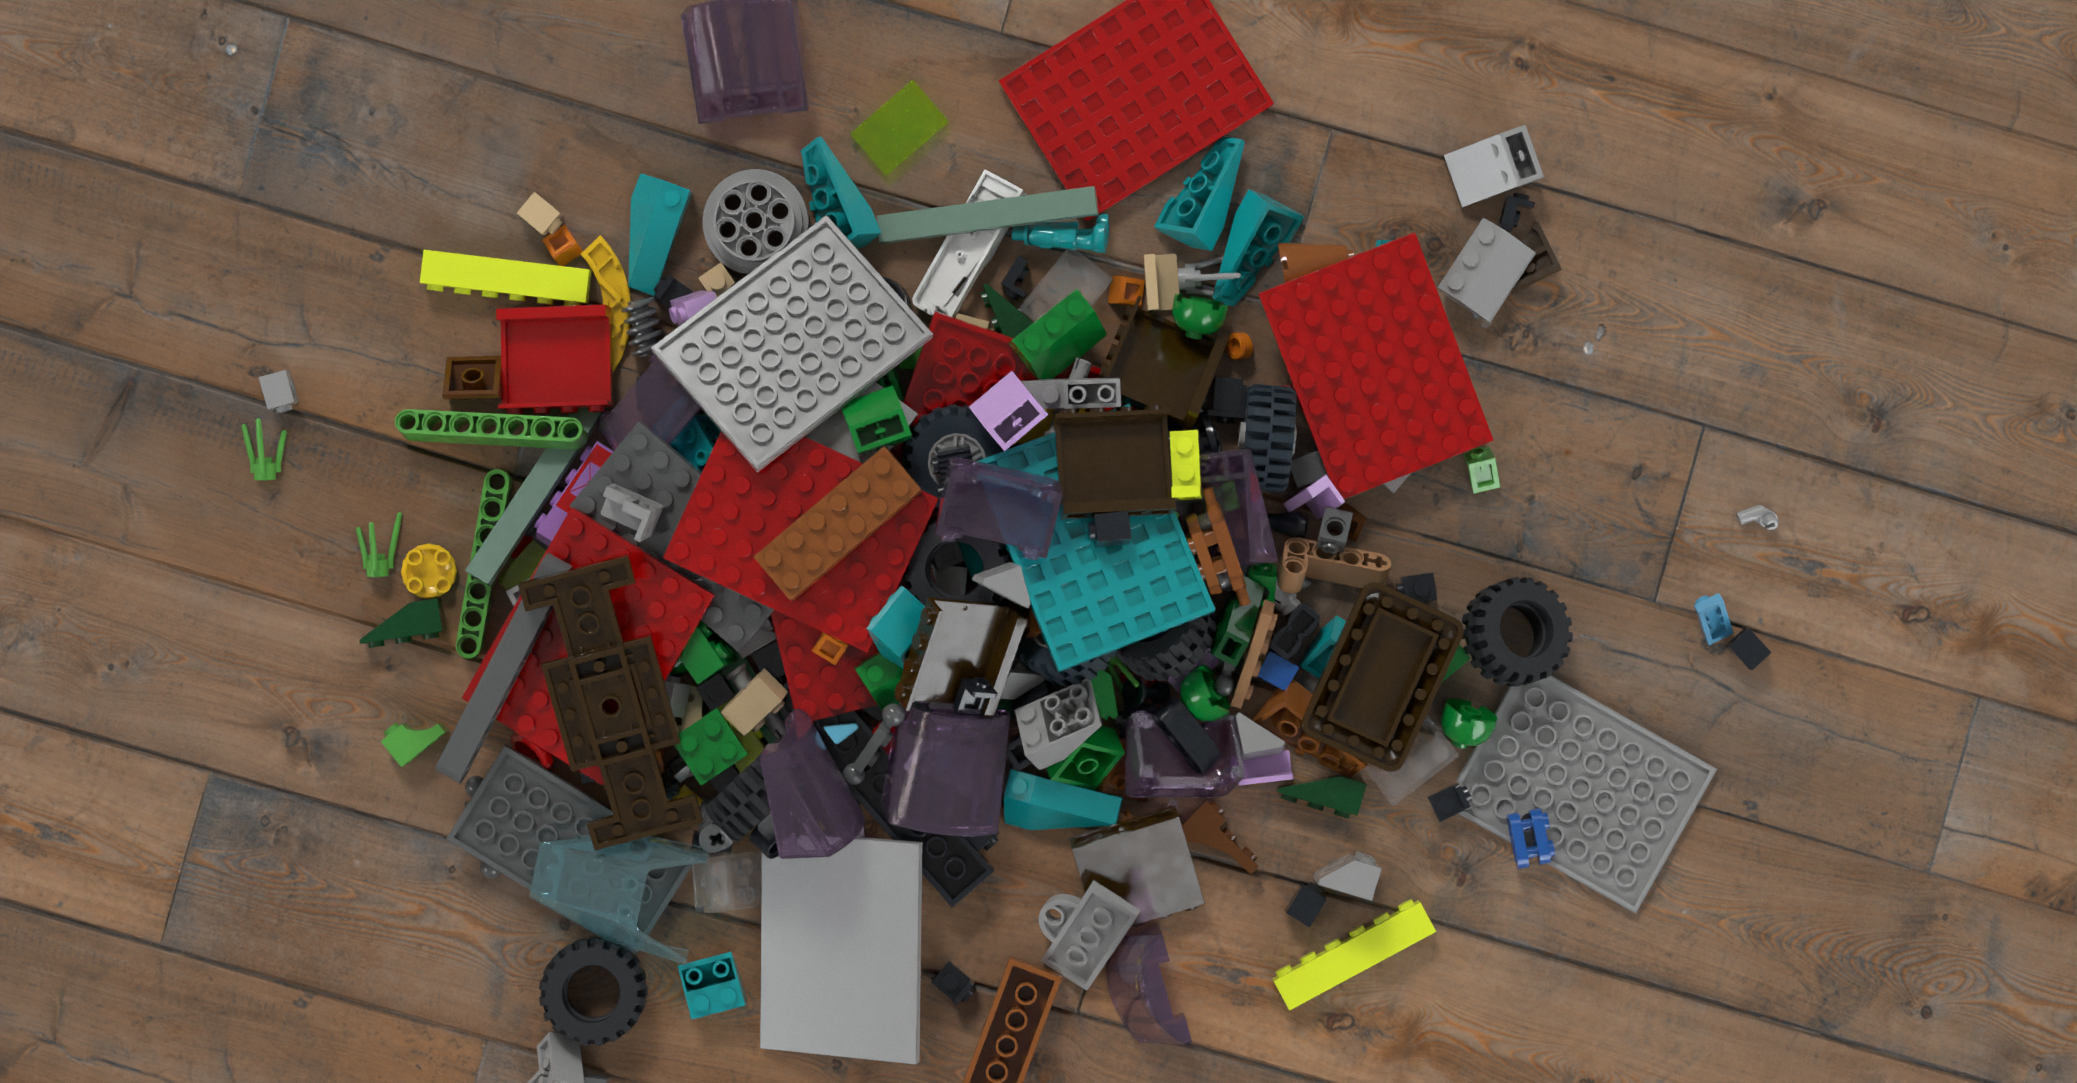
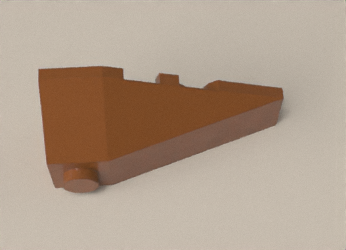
[1252,679,1368,778]

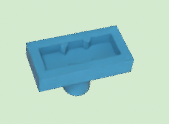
[1694,593,1734,645]

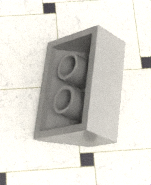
[1438,218,1536,323]
[1312,851,1382,901]

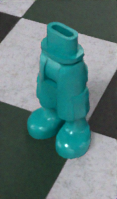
[1012,214,1109,253]

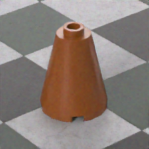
[1278,243,1354,282]

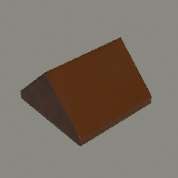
[442,356,502,400]

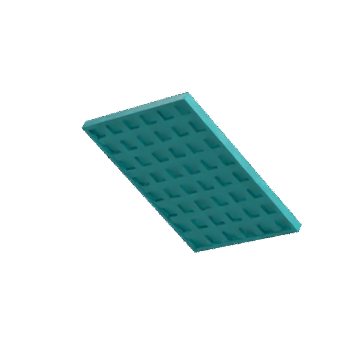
[973,404,1215,672]

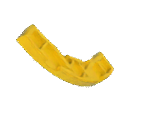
[581,235,631,373]

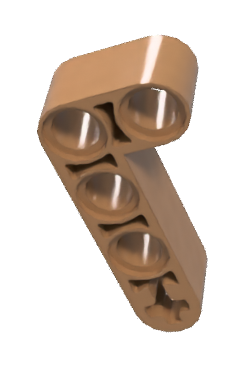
[1278,537,1391,594]

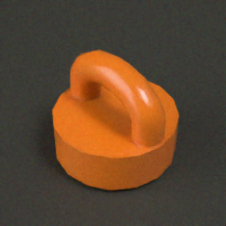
[1226,332,1253,360]

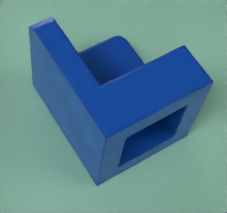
[1257,651,1299,691]

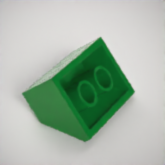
[1008,289,1108,380]
[853,651,904,712]

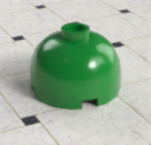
[1172,293,1228,339]
[1179,664,1230,721]
[1440,698,1498,749]

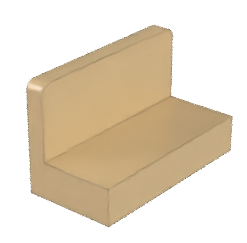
[1143,254,1179,311]

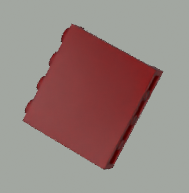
[496,304,613,415]

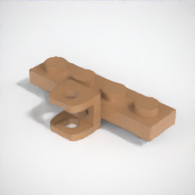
[1231,600,1278,709]

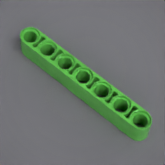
[395,409,588,450]
[456,469,513,659]

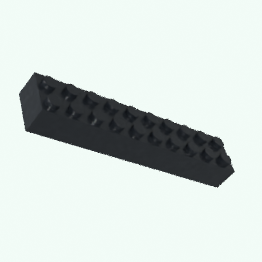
[780,683,994,908]

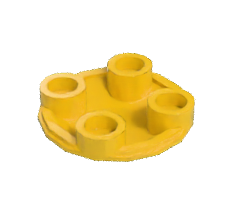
[401,544,457,599]

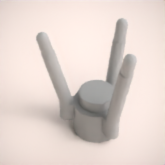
[1178,256,1241,297]

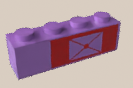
[534,441,614,546]

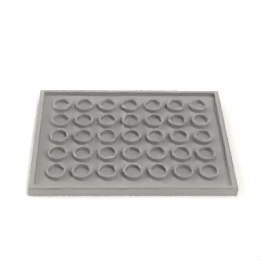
[651,215,933,473]
[1455,676,1717,913]
[760,832,922,1064]

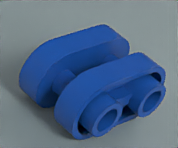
[1507,808,1555,869]

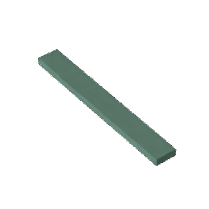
[877,186,1099,245]
[465,407,608,586]

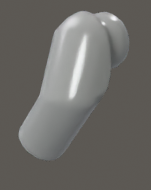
[1736,505,1779,530]

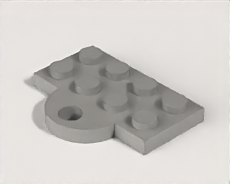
[1039,880,1141,990]

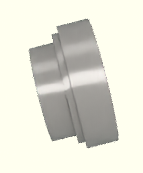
[703,169,810,275]

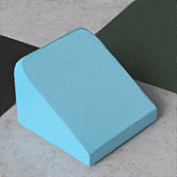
[824,723,859,744]

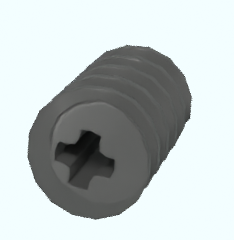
[621,297,662,357]
[699,799,733,853]

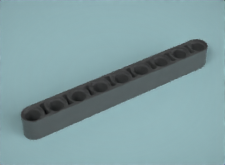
[435,553,573,784]

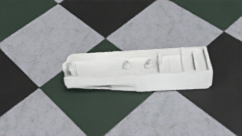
[912,170,1027,318]

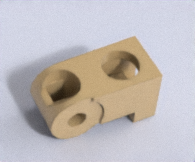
[677,686,704,733]

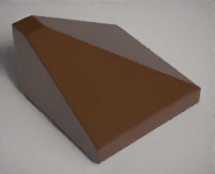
[1330,502,1366,542]

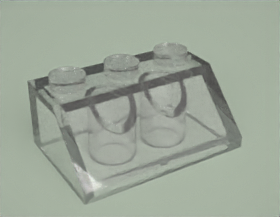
[1364,715,1459,806]

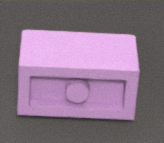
[1283,475,1345,519]
[1234,750,1294,786]

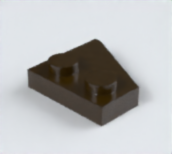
[1511,222,1562,294]

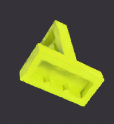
[1170,430,1203,501]

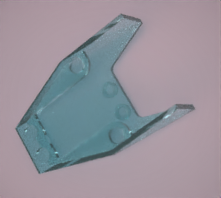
[529,836,709,965]

